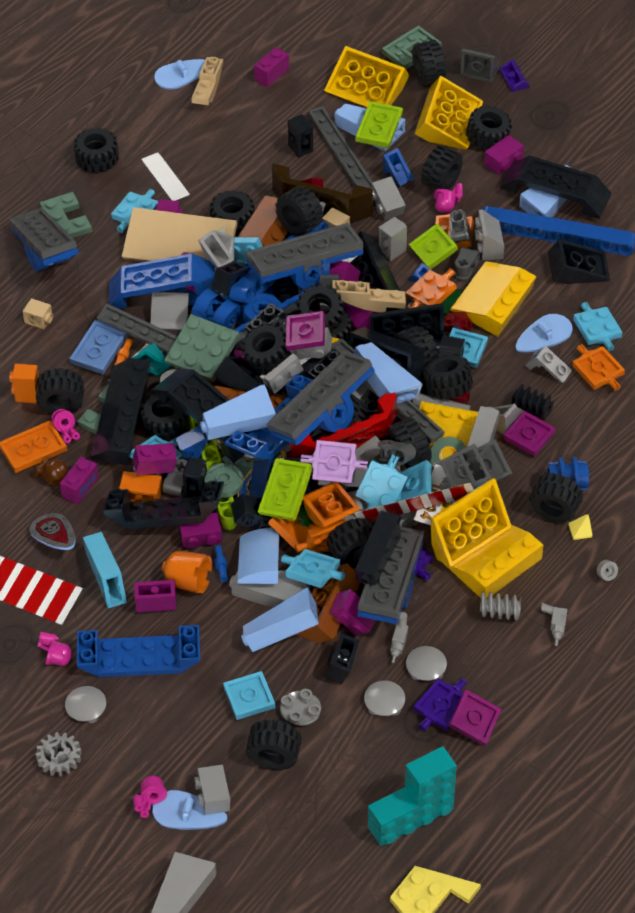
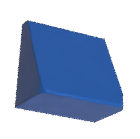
[408,262,430,283]

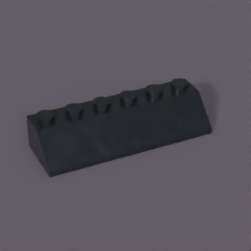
[350,231,408,313]
[91,358,150,465]

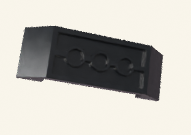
[500,156,612,219]
[245,303,342,380]
[152,368,251,463]
[103,481,224,529]

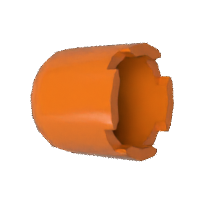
[162,551,212,593]

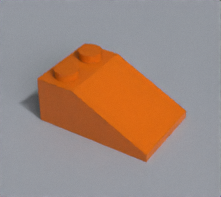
[303,482,360,527]

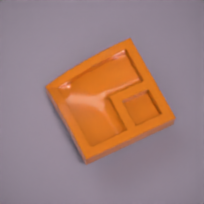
[268,517,318,549]

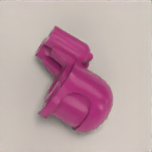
[434,183,463,213]
[51,409,80,443]
[37,632,72,666]
[133,775,167,818]

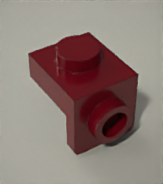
[444,312,473,332]

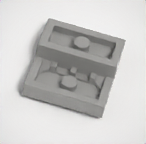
[151,292,189,331]

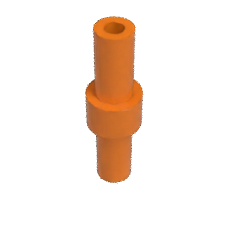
[114,339,133,365]

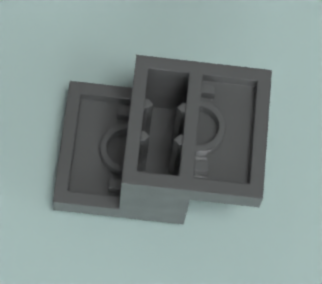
[439,439,513,489]

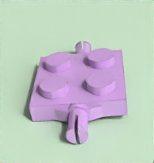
[301,440,368,484]

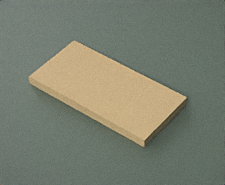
[122,207,238,262]

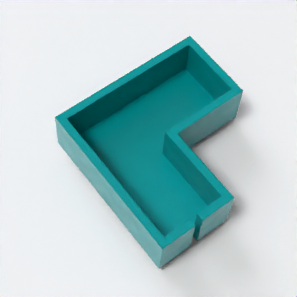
[368,746,457,846]

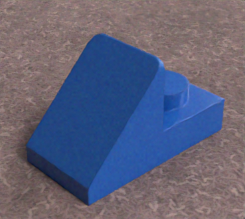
[382,148,414,188]
[176,426,208,461]

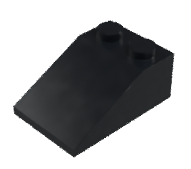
[548,239,610,284]
[213,356,282,394]

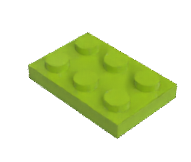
[355,101,403,148]
[258,458,313,521]

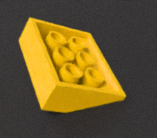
[324,46,409,108]
[414,76,483,150]
[451,261,536,337]
[419,401,479,463]
[431,478,512,567]
[444,525,543,598]

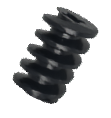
[275,276,298,303]
[511,383,554,419]

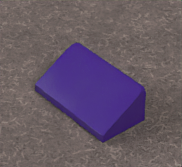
[499,59,530,92]

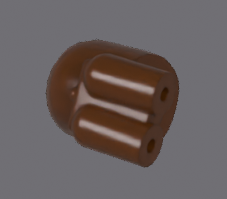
[33,458,68,486]

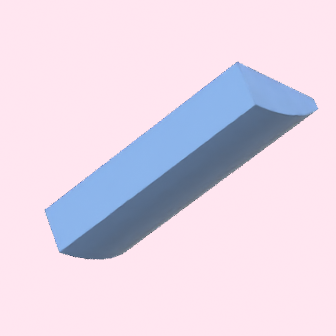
[238,527,279,584]

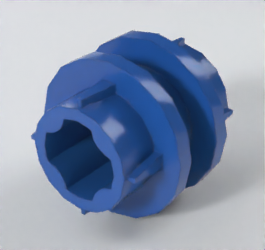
[547,456,589,490]

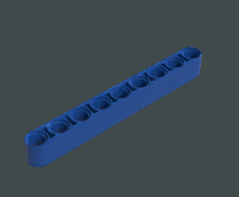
[481,206,635,255]
[230,222,328,304]

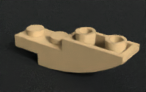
[192,57,223,105]
[332,280,406,312]

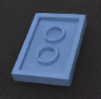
[70,320,128,375]

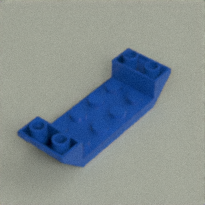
[109,254,215,309]
[225,374,312,460]
[77,625,200,678]

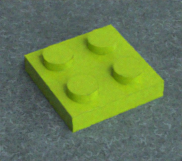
[409,223,458,270]

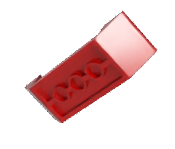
[290,392,397,457]

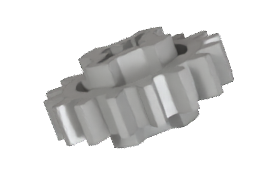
[36,732,82,776]

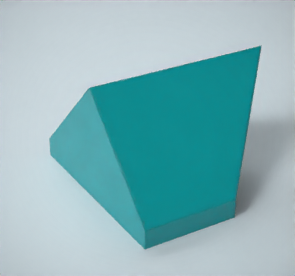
[133,343,171,377]

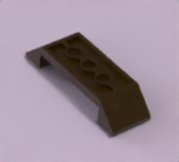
[272,163,373,224]

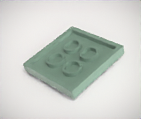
[164,314,240,382]

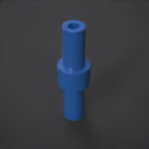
[214,545,228,582]

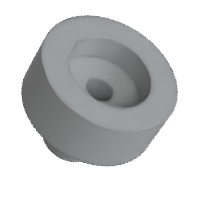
[597,560,618,581]

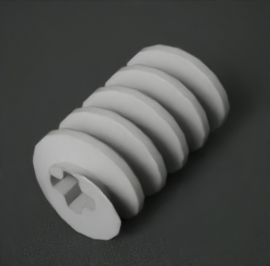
[480,592,522,621]

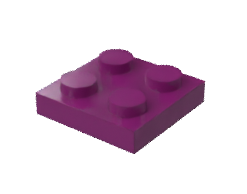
[286,311,325,351]
[503,411,556,457]
[448,689,502,746]

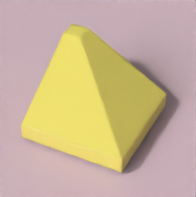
[568,515,592,540]

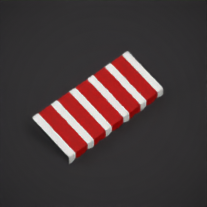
[355,483,473,522]
[0,556,84,625]

